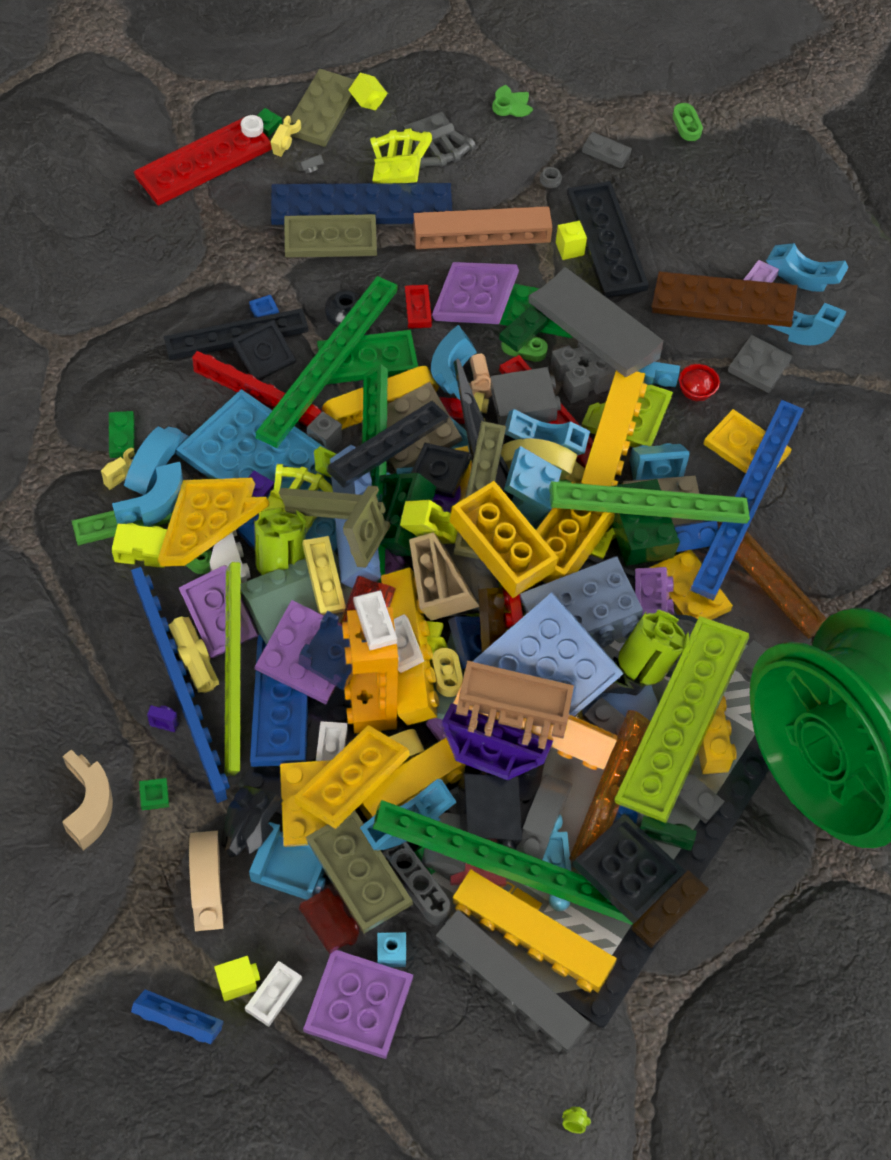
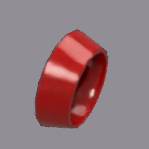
[679,364,720,401]

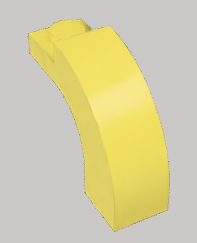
[501,438,585,484]

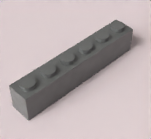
[436,910,590,1053]

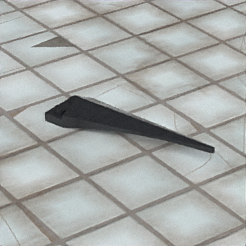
[454,358,514,501]

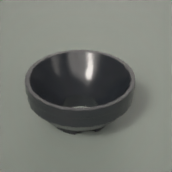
[325,290,361,327]

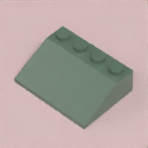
[241,549,359,645]

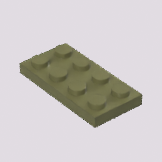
[290,69,355,147]
[284,214,377,257]
[306,810,413,934]

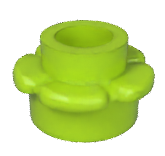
[562,1106,591,1134]

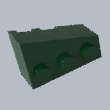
[379,473,436,556]

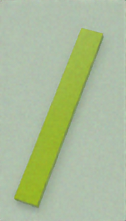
[224,562,241,776]

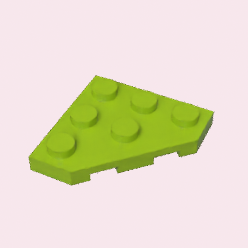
[581,384,673,448]

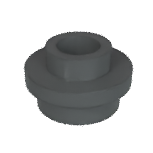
[540,167,562,188]

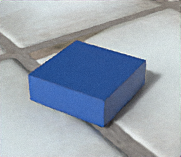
[249,295,279,318]

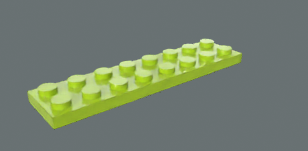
[614,616,749,823]

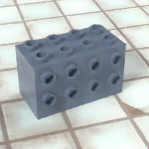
[520,556,643,648]

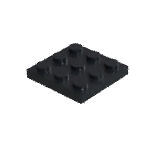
[572,814,685,924]

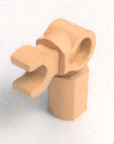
[469,353,492,399]

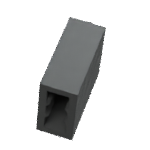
[490,367,561,426]

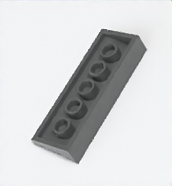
[528,267,664,377]

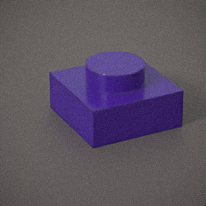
[248,470,274,497]
[147,705,179,732]

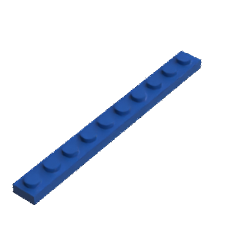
[690,400,804,601]
[131,567,230,803]

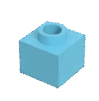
[377,933,406,967]

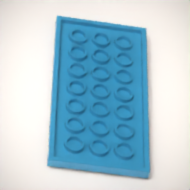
[176,389,338,554]

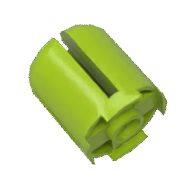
[254,507,306,575]
[618,610,690,686]

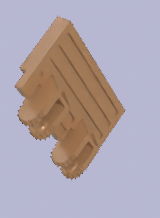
[456,661,574,749]

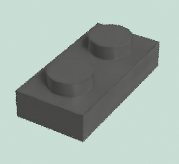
[582,132,632,169]

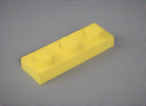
[302,536,346,615]

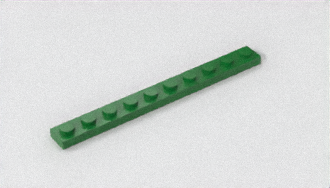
[256,276,398,448]
[362,365,388,590]
[373,800,633,925]

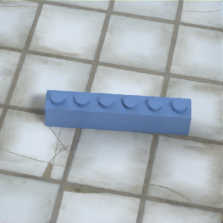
[330,445,381,592]

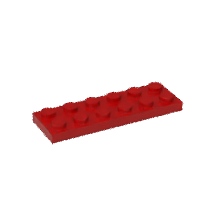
[134,115,272,206]

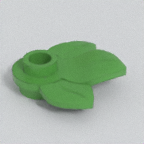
[492,85,533,117]

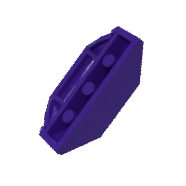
[441,703,553,780]

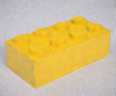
[450,481,559,598]
[536,482,615,583]

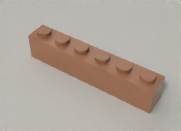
[413,207,552,249]

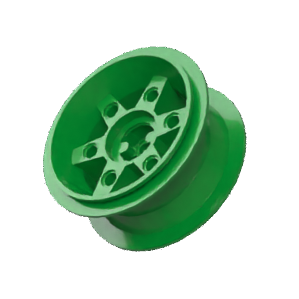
[749,608,891,848]

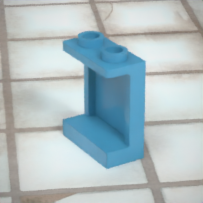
[249,822,326,902]

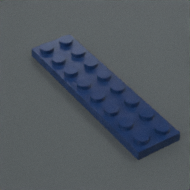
[271,183,452,225]

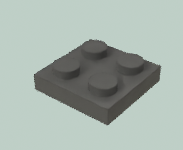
[728,335,793,393]

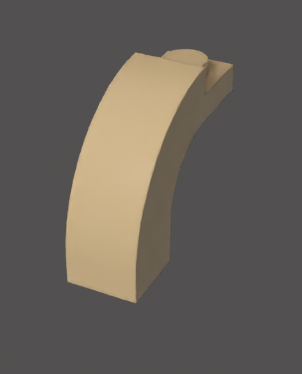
[62,750,113,851]
[189,831,224,931]

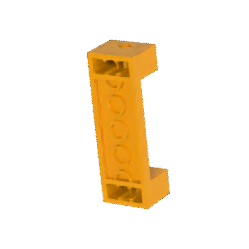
[342,607,398,733]

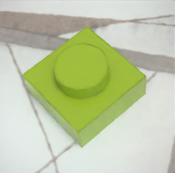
[314,446,337,478]

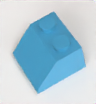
[629,443,689,481]

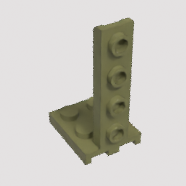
[279,486,391,568]

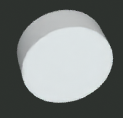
[241,115,263,137]

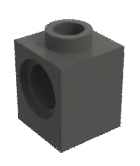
[307,411,342,451]

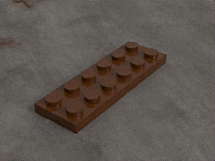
[652,271,798,327]

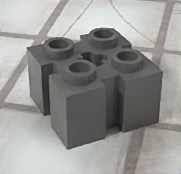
[550,342,616,404]

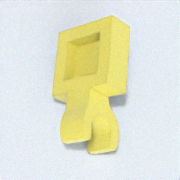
[270,116,301,157]
[101,448,135,490]

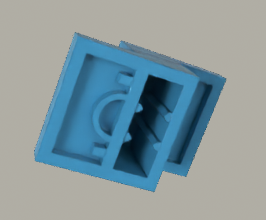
[504,446,562,530]

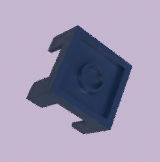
[298,611,366,691]

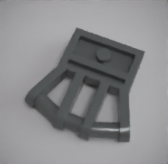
[403,112,476,169]

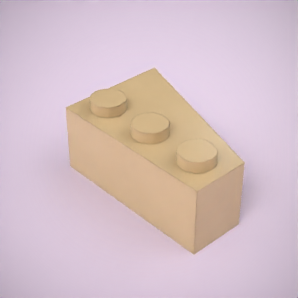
[409,532,479,621]

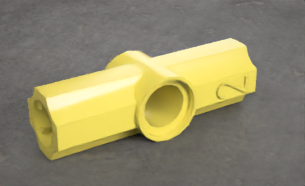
[168,616,219,693]

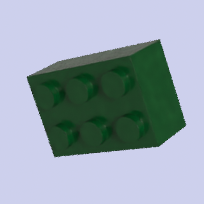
[612,479,680,566]

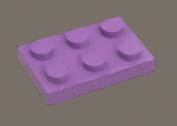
[179,565,259,658]

